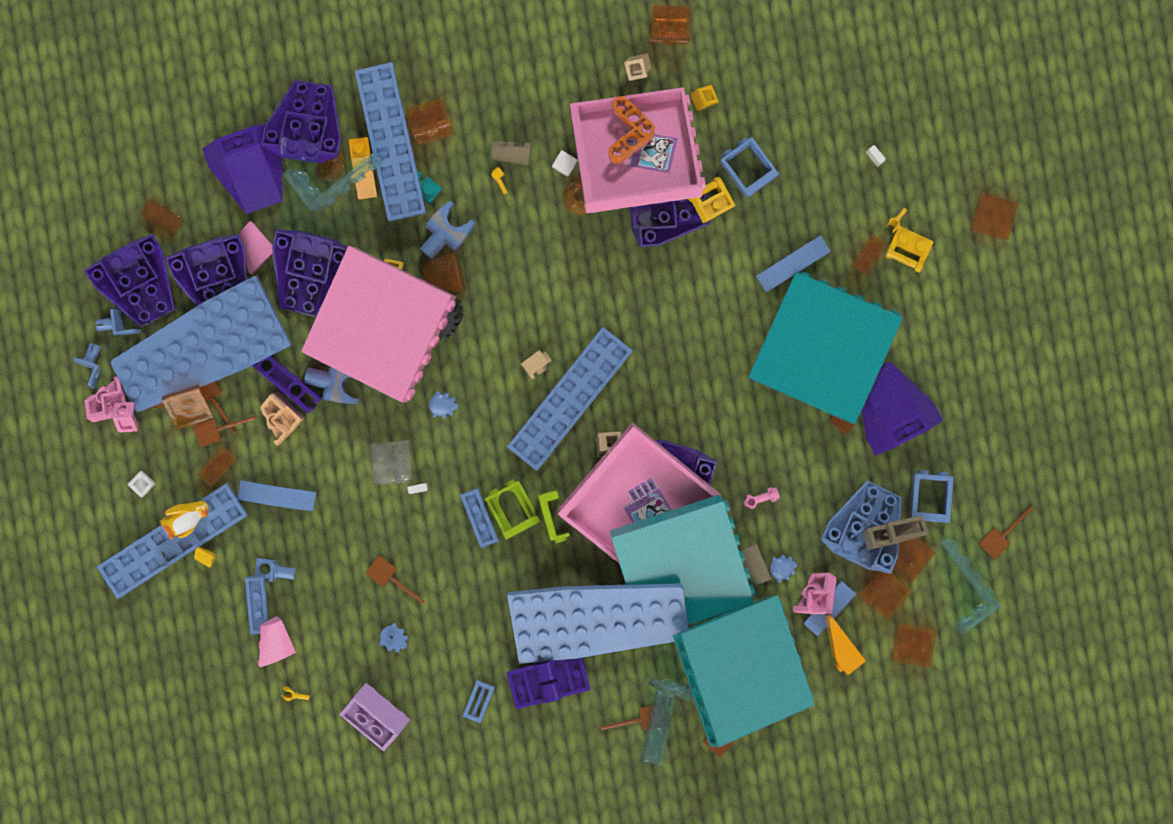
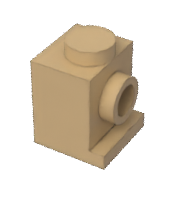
[624,53,651,81]
[521,350,552,380]
[595,432,621,457]

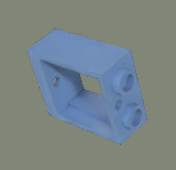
[720,137,779,199]
[908,470,954,523]

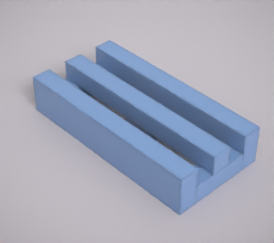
[463,680,495,723]

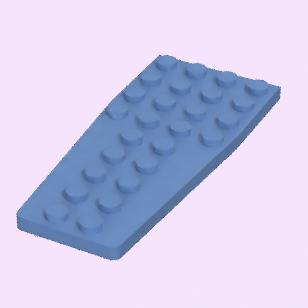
[111,276,292,412]
[507,584,689,664]

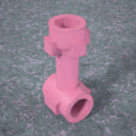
[743,487,780,509]

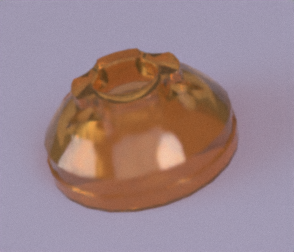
[315,150,345,181]
[563,180,588,215]

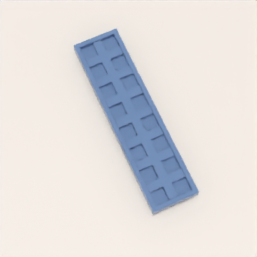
[355,62,426,222]
[507,327,632,470]
[97,483,248,599]

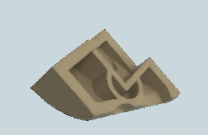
[491,141,531,165]
[740,544,772,586]

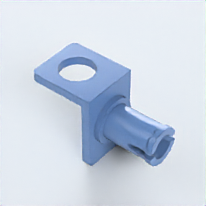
[95,309,141,335]
[73,343,102,389]
[254,558,296,582]

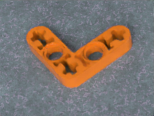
[608,96,655,164]

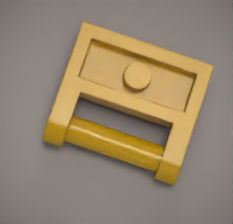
[688,177,735,223]
[884,226,934,273]

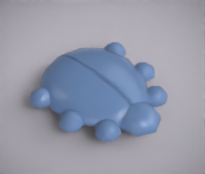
[429,391,458,419]
[770,555,797,583]
[379,623,408,652]

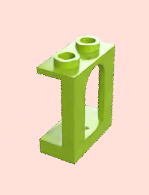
[485,479,540,540]
[538,490,570,543]

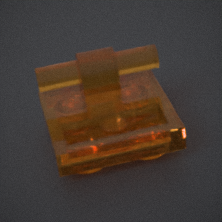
[651,5,690,46]
[406,97,454,146]
[421,253,467,294]
[857,571,912,621]

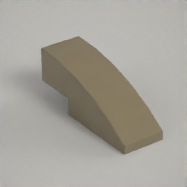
[862,516,928,550]

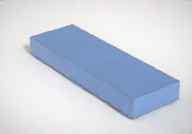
[460,488,499,548]
[245,575,269,635]
[803,581,856,636]

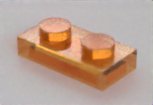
[140,199,184,236]
[850,234,888,277]
[197,446,238,487]

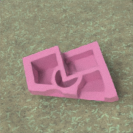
[793,573,836,614]

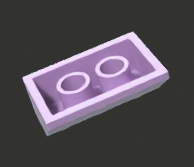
[340,683,410,751]

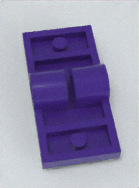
[506,658,591,710]

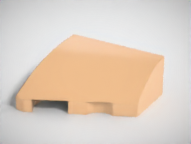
[260,391,305,446]

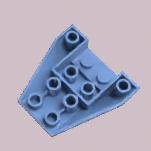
[821,480,902,573]

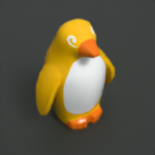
[159,501,209,540]

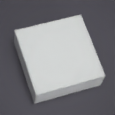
[866,145,886,167]
[552,150,578,177]
[127,471,156,498]
[407,483,429,494]

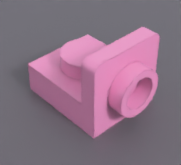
[113,402,138,432]

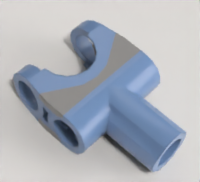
[420,201,476,260]
[304,366,359,404]

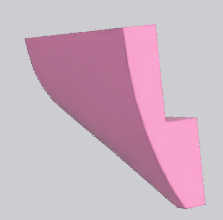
[239,221,273,275]
[84,376,127,422]
[257,616,296,667]

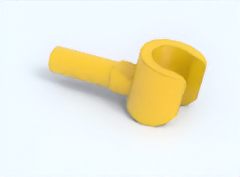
[491,167,508,195]
[886,208,907,233]
[281,687,310,701]

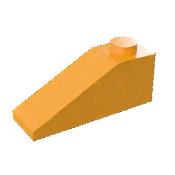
[349,137,378,200]
[825,614,866,675]

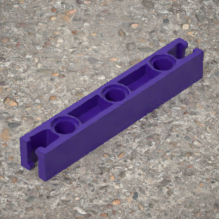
[252,355,322,413]

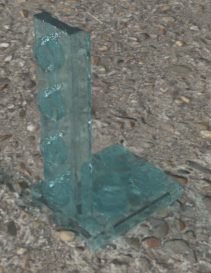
[283,154,383,211]
[941,538,1002,634]
[641,677,693,765]

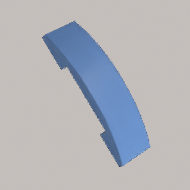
[756,235,831,292]
[238,480,316,511]

